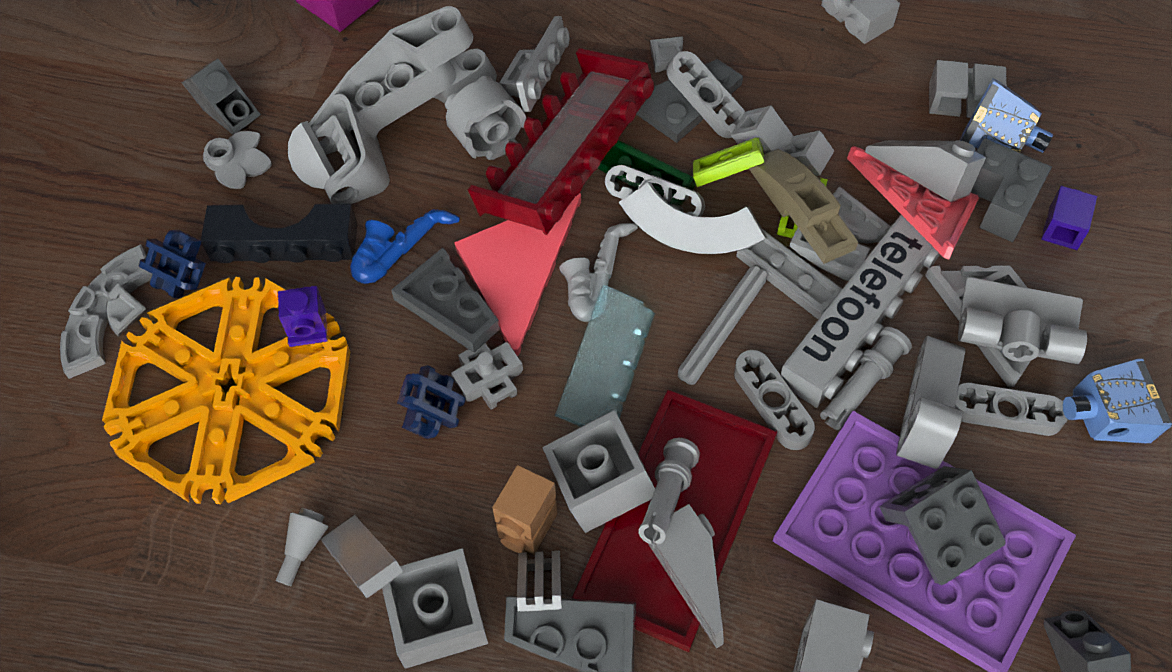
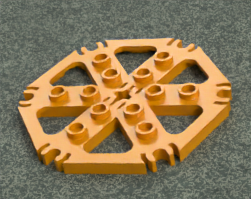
[102,277,351,504]

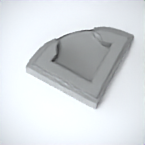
[650,36,683,72]
[106,283,146,337]

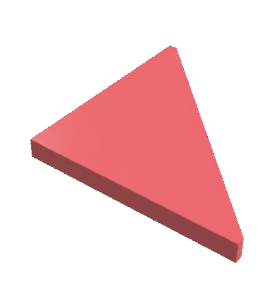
[847,146,979,260]
[454,193,581,356]

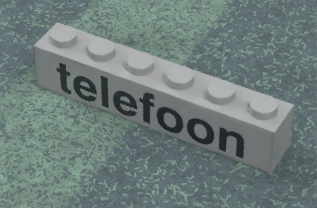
[781,215,940,408]

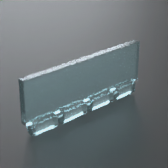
[554,285,655,427]

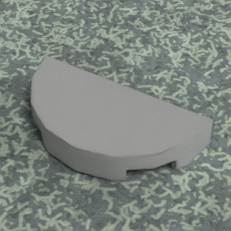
[288,121,335,189]
[833,186,891,244]

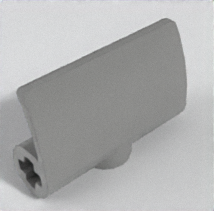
[958,277,1087,364]

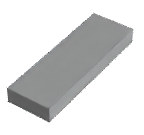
[736,230,842,320]
[321,515,403,598]

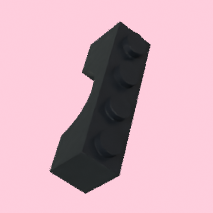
[201,204,358,263]

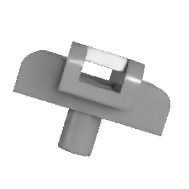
[451,342,523,410]

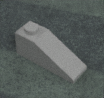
[865,140,986,202]
[648,504,724,649]

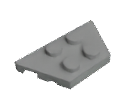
[925,266,1030,389]

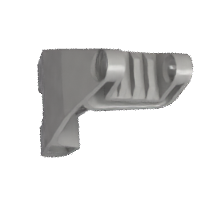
[309,6,497,204]

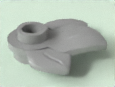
[203,131,272,189]

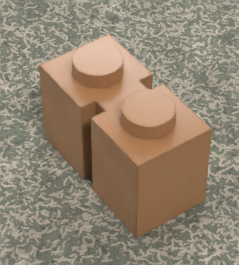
[492,465,558,555]

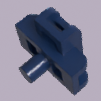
[138,230,206,298]
[397,365,466,439]

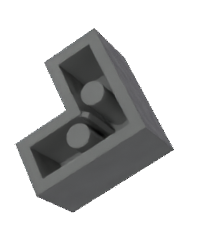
[971,138,1052,243]

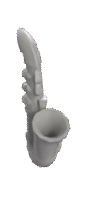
[559,223,638,322]

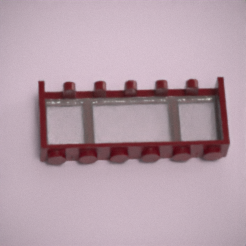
[468,48,654,235]

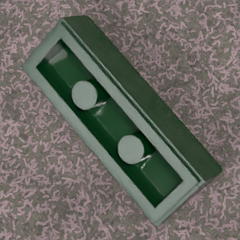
[598,140,696,206]

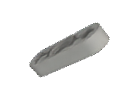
[667,51,745,138]
[605,165,705,217]
[734,350,815,450]
[955,383,1068,436]

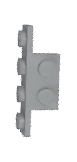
[499,16,570,112]

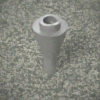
[276,508,329,587]

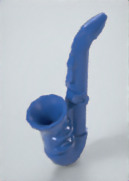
[350,209,460,284]

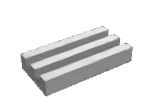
[517,551,562,612]

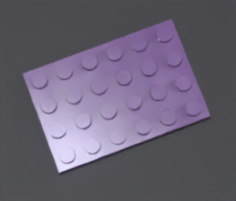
[772,411,1076,672]

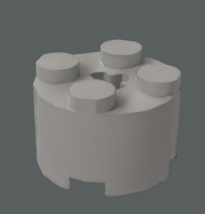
[445,76,526,160]

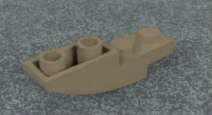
[749,149,858,264]

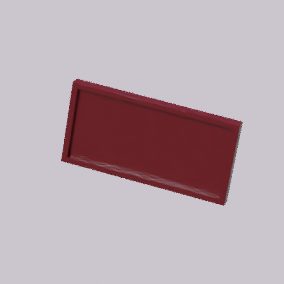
[572,390,777,652]

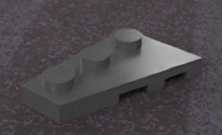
[636,59,743,143]

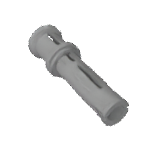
[820,327,912,430]
[639,438,700,545]

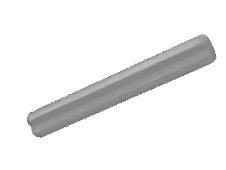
[678,265,767,385]

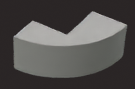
[731,106,834,176]

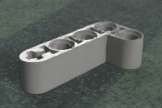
[896,336,965,469]

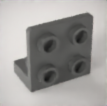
[879,466,1005,585]

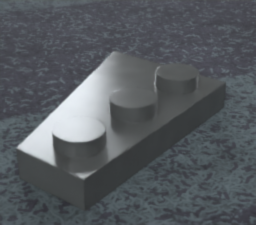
[391,248,500,352]
[504,595,636,672]

